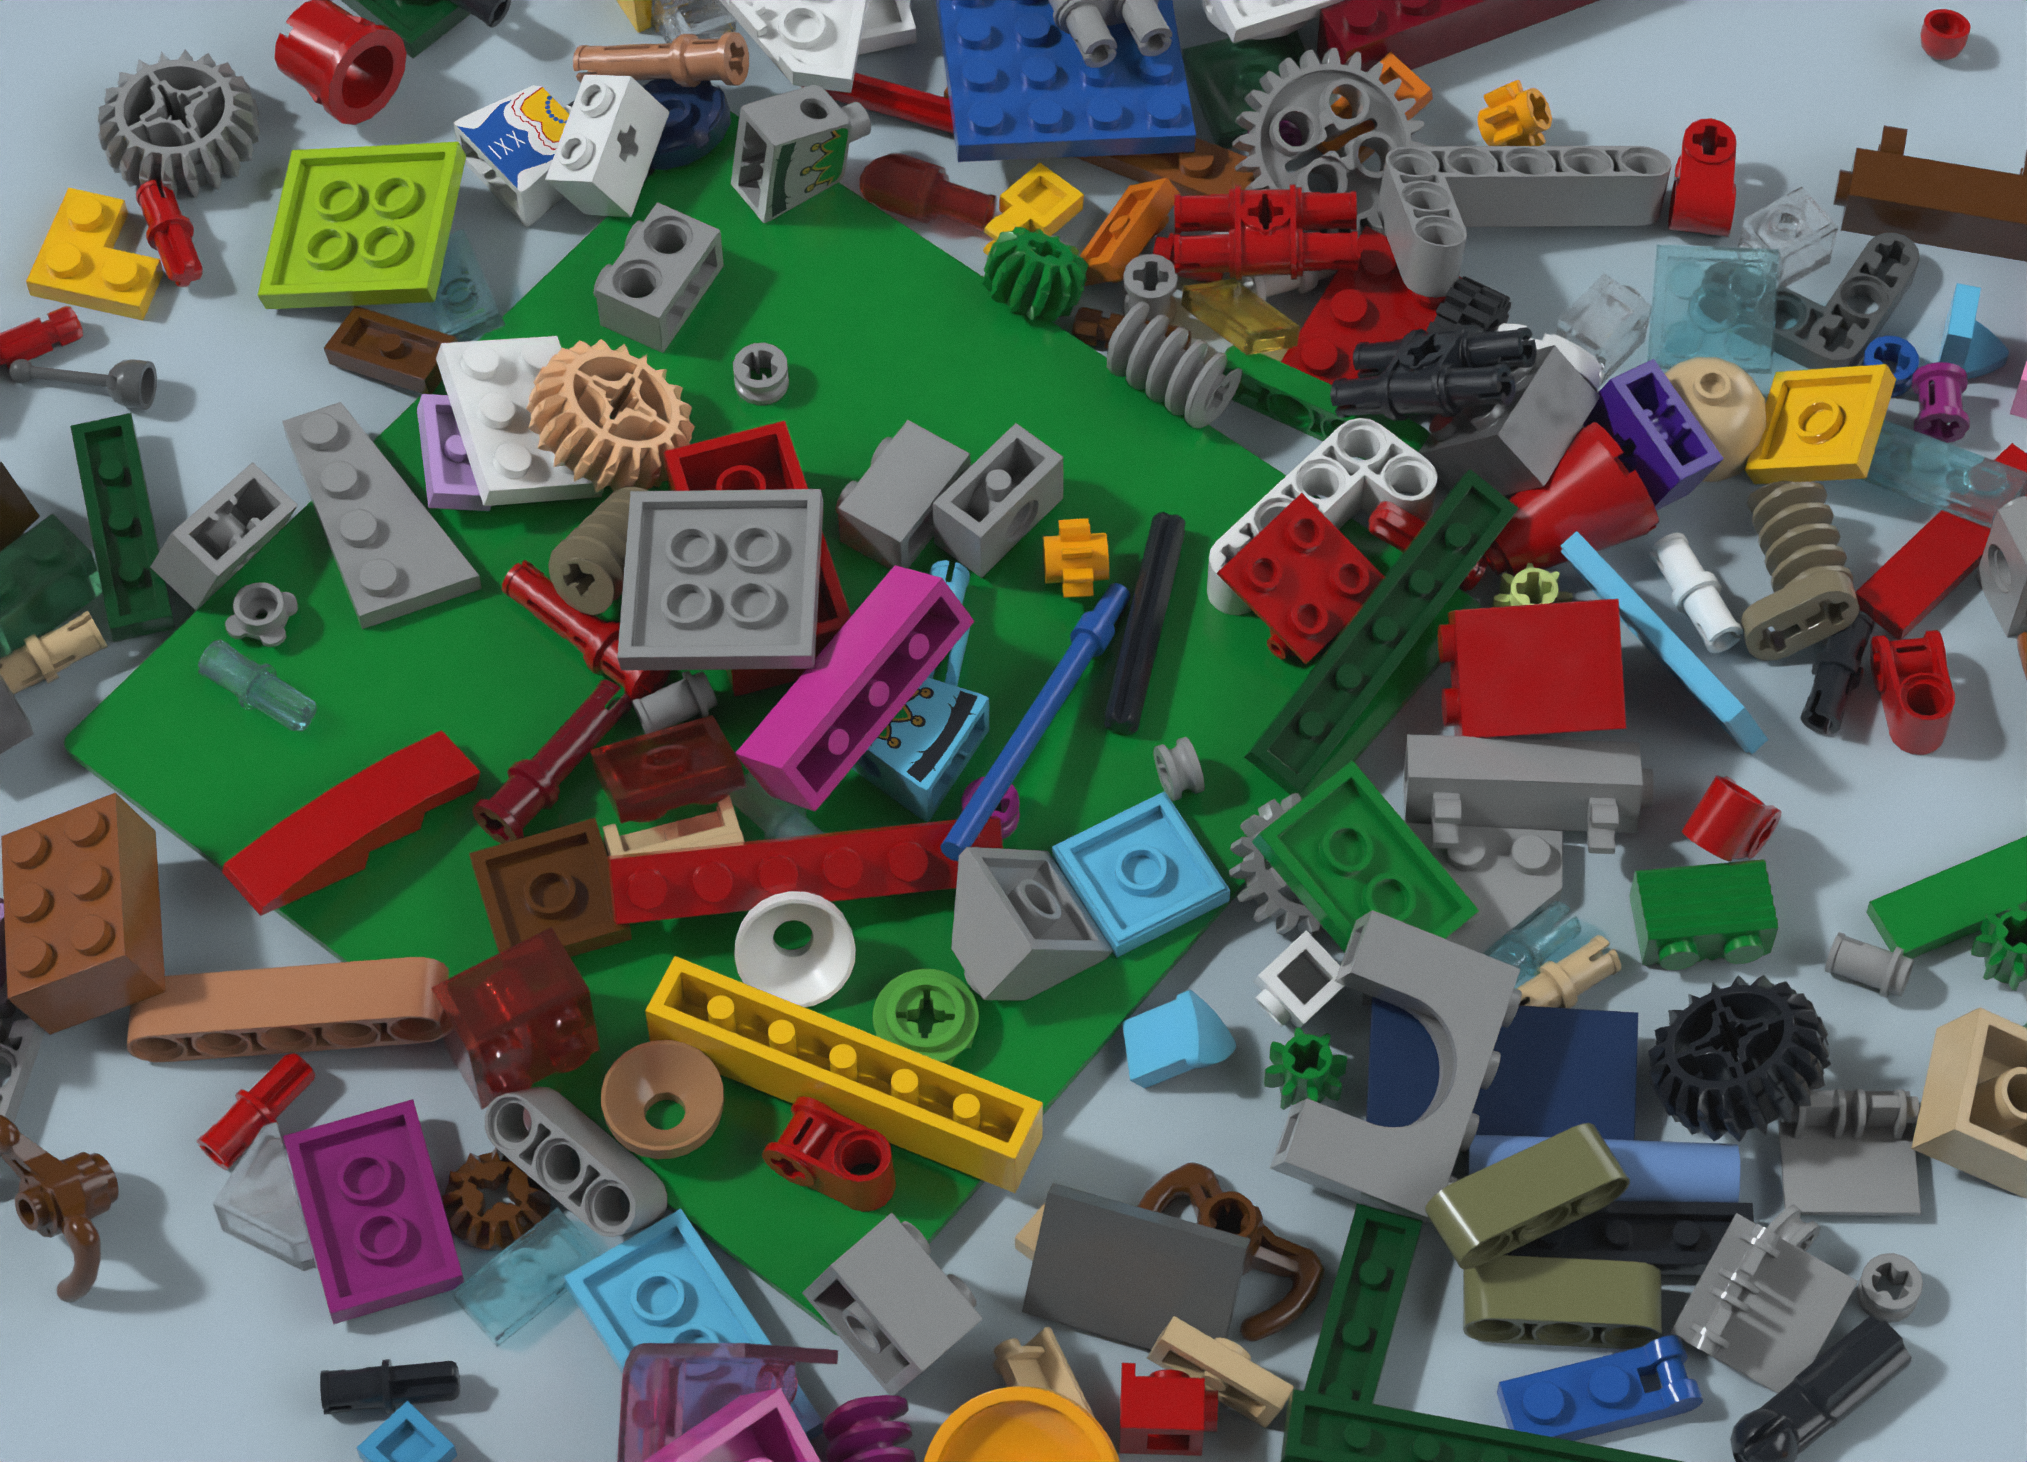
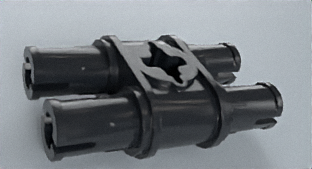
[1330,325,1537,421]

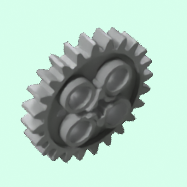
[1232,48,1427,233]

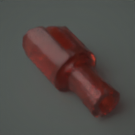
[860,152,997,232]

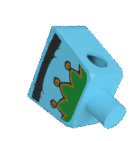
[852,678,989,822]

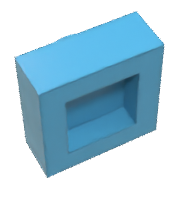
[356,1401,457,1462]

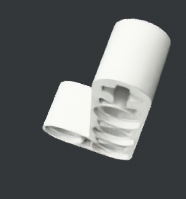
[1207,418,1438,615]

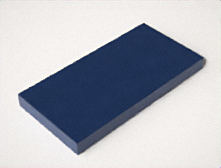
[1366,997,1638,1140]

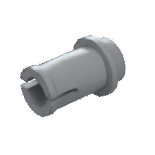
[632,670,718,738]
[1825,932,1914,998]

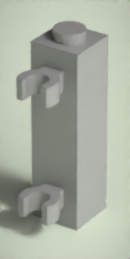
[1403,734,1653,854]

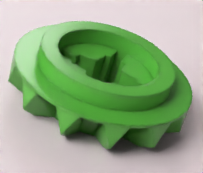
[873,969,979,1066]

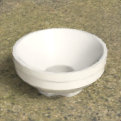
[734,891,856,1007]

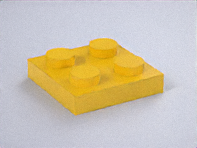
[1745,364,1896,485]

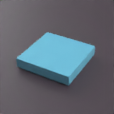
[1052,791,1230,958]

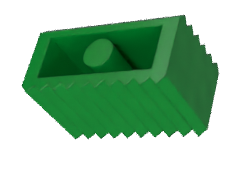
[1629,859,1778,970]

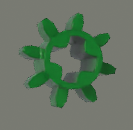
[1971,904,2027,991]
[1264,1027,1347,1110]

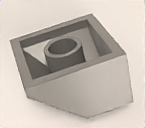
[951,847,1113,1001]

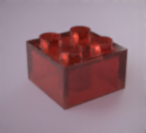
[431,927,600,1110]

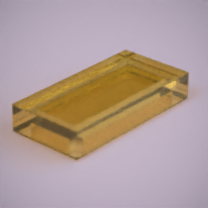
[1181,278,1300,355]

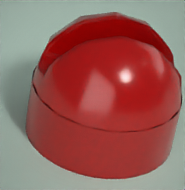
[1920,9,1971,61]

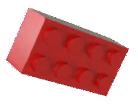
[664,421,851,697]

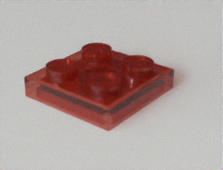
[590,715,747,823]

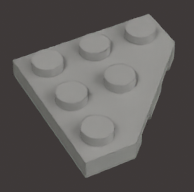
[1362,823,1563,1006]

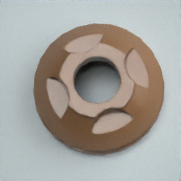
[601,1040,724,1159]

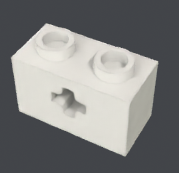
[545,75,670,217]

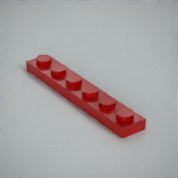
[608,815,1003,925]

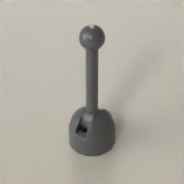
[9,359,157,410]

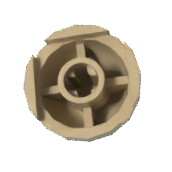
[1664,357,1766,482]

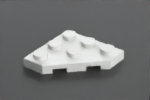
[719,0,868,93]

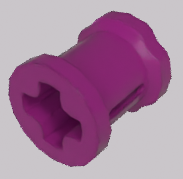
[1912,362,1970,444]

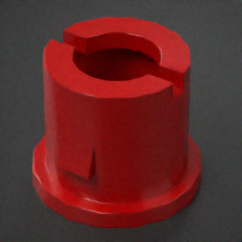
[274,0,407,125]

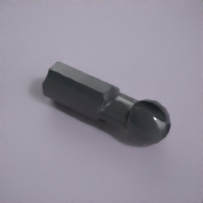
[1730,1315,1912,1462]

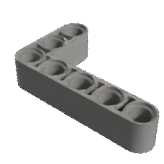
[1377,146,1671,298]

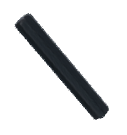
[1104,512,1186,735]

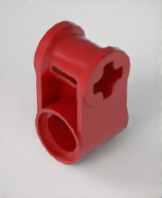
[1668,118,1737,237]
[1870,630,1955,755]
[1681,775,1782,862]
[762,1096,896,1212]

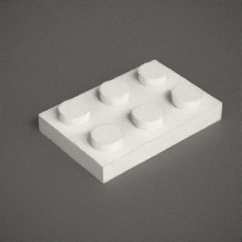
[436,336,605,506]

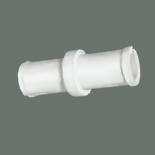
[1650,533,1743,653]

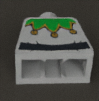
[731,84,871,223]

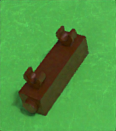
[1833,125,2027,262]

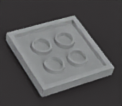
[617,489,824,671]

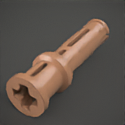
[573,32,749,87]

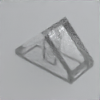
[213,1122,317,1271]

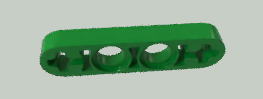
[1223,345,1431,460]

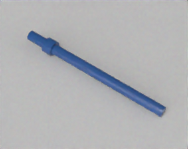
[941,583,1131,861]

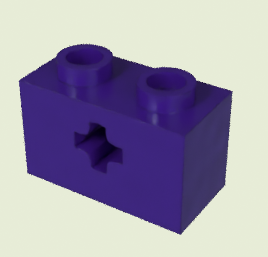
[1583,359,1724,511]

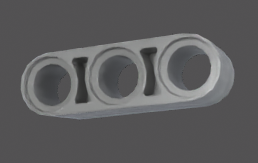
[485,1087,667,1237]

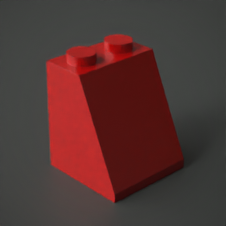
[1438,599,1626,738]

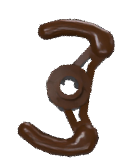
[0,1115,119,1302]
[1137,1162,1325,1342]

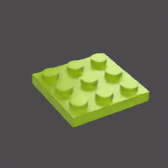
[257,142,466,309]

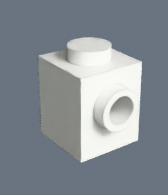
[1253,930,1345,1028]

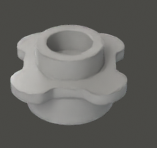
[225,582,298,647]

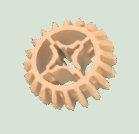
[526,339,695,492]

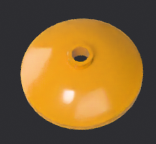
[923,1386,1120,1462]

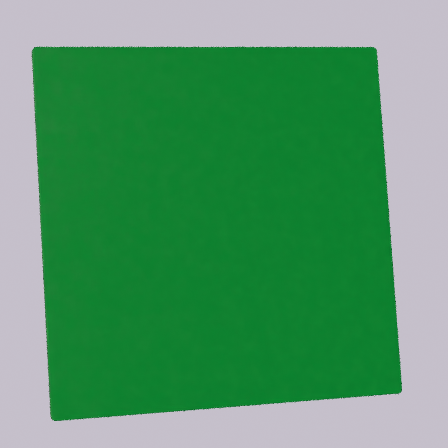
[64,111,1482,1336]

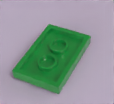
[1252,760,1480,953]

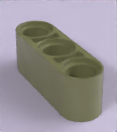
[1425,1123,1630,1270]
[1463,1255,1662,1349]

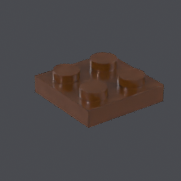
[469,818,632,976]

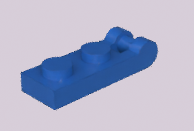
[1496,1335,1703,1441]

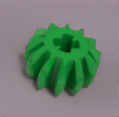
[982,227,1088,321]

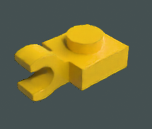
[983,162,1084,255]

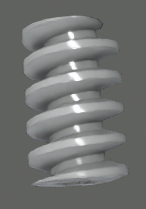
[1107,301,1242,428]

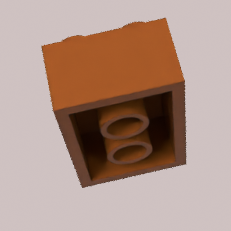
[1,793,166,1035]

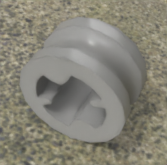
[733,343,789,405]
[1153,737,1204,802]
[1767,1204,1821,1252]
[1856,1253,1923,1323]

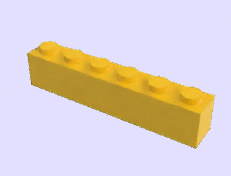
[645,956,1043,1193]

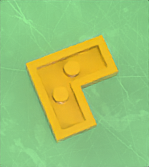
[26,188,164,321]

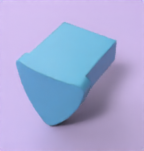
[1938,283,2009,379]
[1122,990,1236,1088]

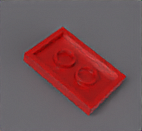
[1281,226,1462,385]

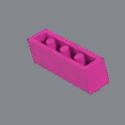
[735,565,974,811]

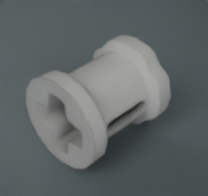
[1122,254,1178,325]

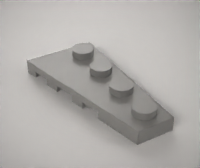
[282,402,482,629]

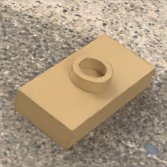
[1147,1316,1294,1428]

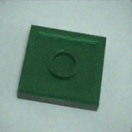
[1182,30,1306,149]

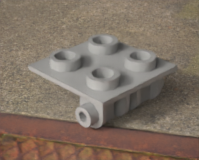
[1778,1089,1921,1216]
[1670,1213,1858,1393]

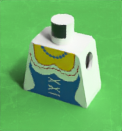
[453,85,575,228]

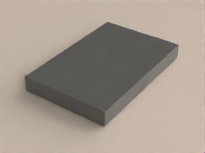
[1022,1183,1251,1350]

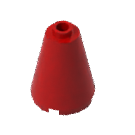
[1483,422,1659,577]

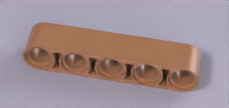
[127,957,449,1062]

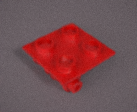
[1216,493,1384,664]

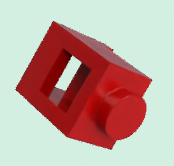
[1119,1363,1218,1456]

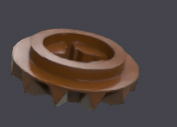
[442,1147,551,1251]

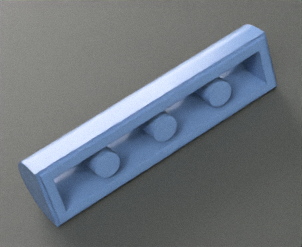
[1465,1134,1740,1203]

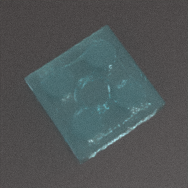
[1647,244,1781,374]

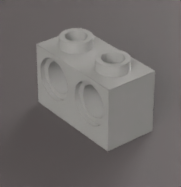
[593,202,724,353]

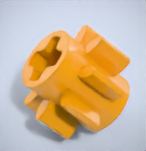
[1478,80,1552,146]
[1043,518,1109,598]

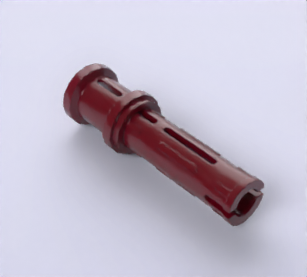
[472,680,633,844]

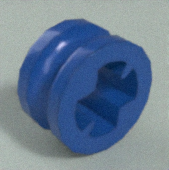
[1861,335,1919,398]

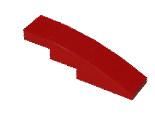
[222,730,481,916]

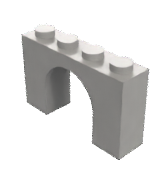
[1270,910,1522,1225]

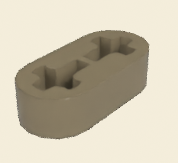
[1741,570,1860,661]

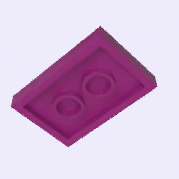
[283,1099,466,1324]

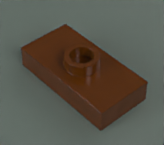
[324,306,458,394]

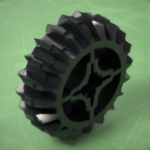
[1648,975,1831,1142]

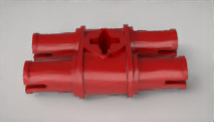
[1174,184,1358,281]

